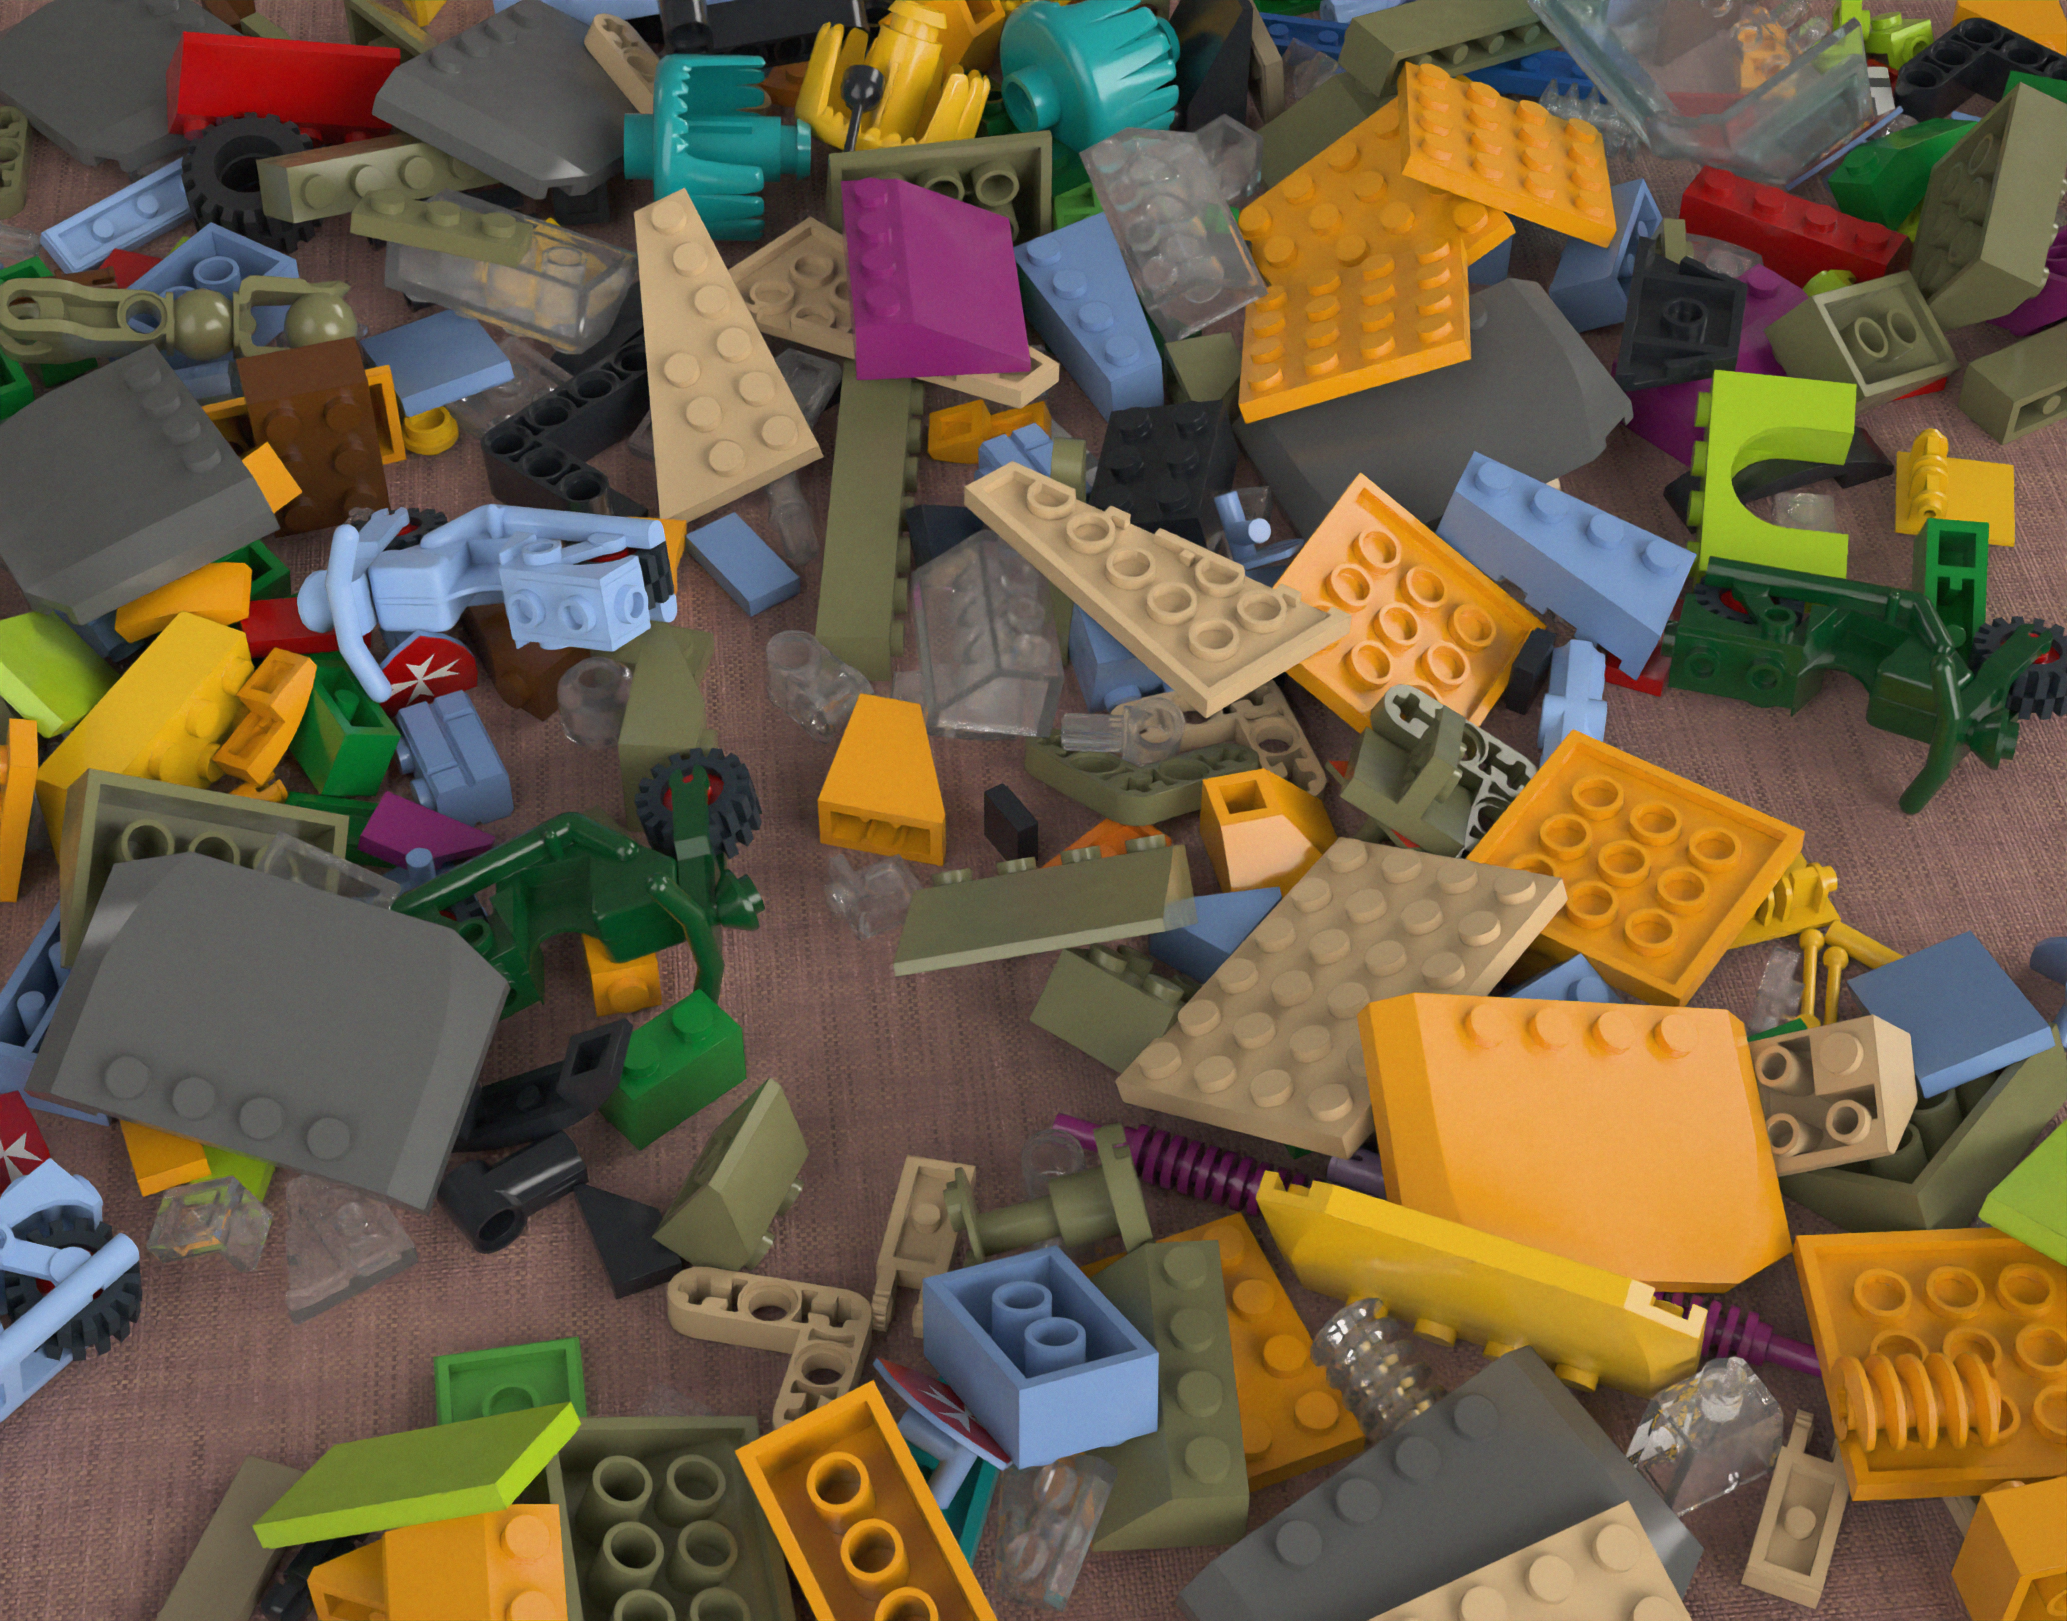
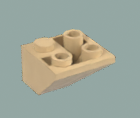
[1748,1015,1918,1177]

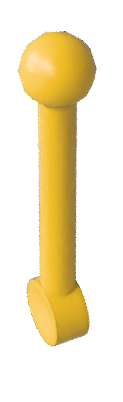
[1795,928,1825,1029]
[1822,946,1849,1025]

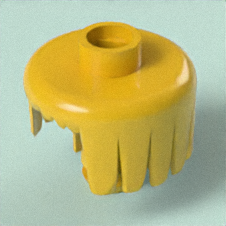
[794,0,991,152]

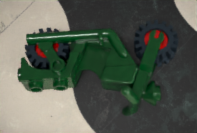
[1661,556,2067,815]
[379,748,765,1022]

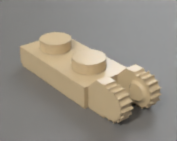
[871,1155,976,1338]
[1741,1409,1850,1609]

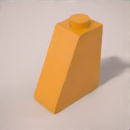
[817,693,946,867]

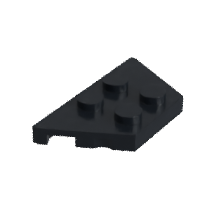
[1615,236,1748,392]

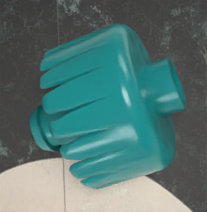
[1000,0,1180,172]
[624,54,811,241]

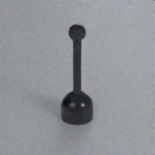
[840,65,886,152]

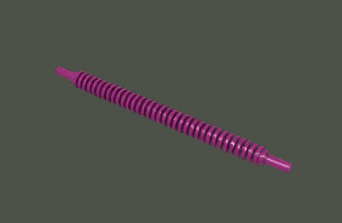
[1051,1113,1822,1378]

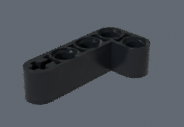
[657,0,872,70]

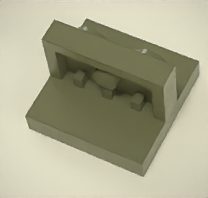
[1340,705,1473,858]

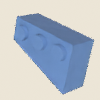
[0,899,112,1127]

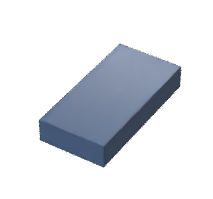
[685,512,800,617]

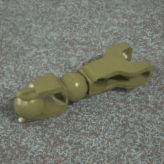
[0,275,358,364]

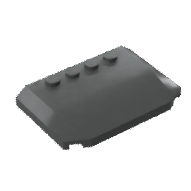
[0,0,244,172]
[372,0,640,199]
[1232,278,1634,542]
[0,343,280,626]
[24,851,510,1217]
[1176,1345,1704,1621]

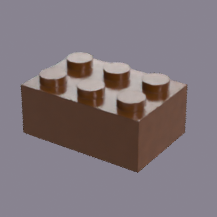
[236,336,391,538]

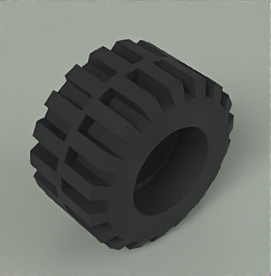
[181,112,325,255]

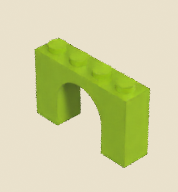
[1685,370,1857,613]

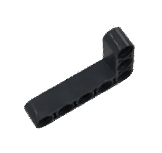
[1891,18,2067,129]
[480,333,651,516]

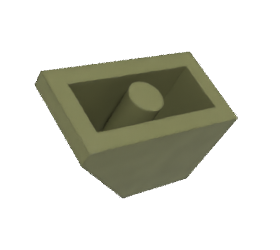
[1163,332,1242,426]

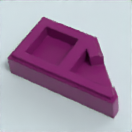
[357,791,496,870]

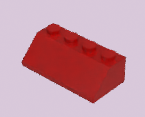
[166,31,400,149]
[1678,165,1914,289]

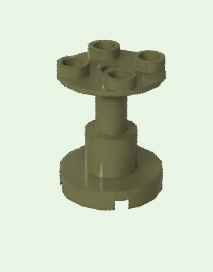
[943,1122,1156,1268]

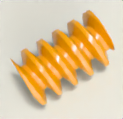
[1830,1352,2001,1452]

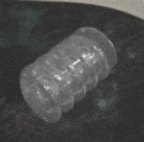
[1539,78,1648,164]
[1310,1298,1449,1445]

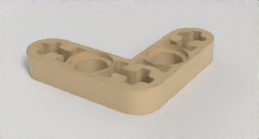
[584,13,772,116]
[1108,679,1326,805]
[667,1267,872,1431]

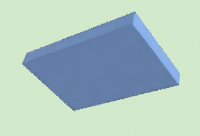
[359,304,515,417]
[1846,930,2056,1098]

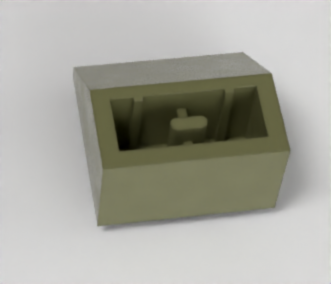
[1029,943,1202,1074]

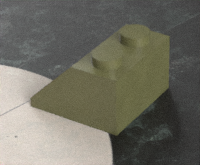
[652,1078,809,1272]

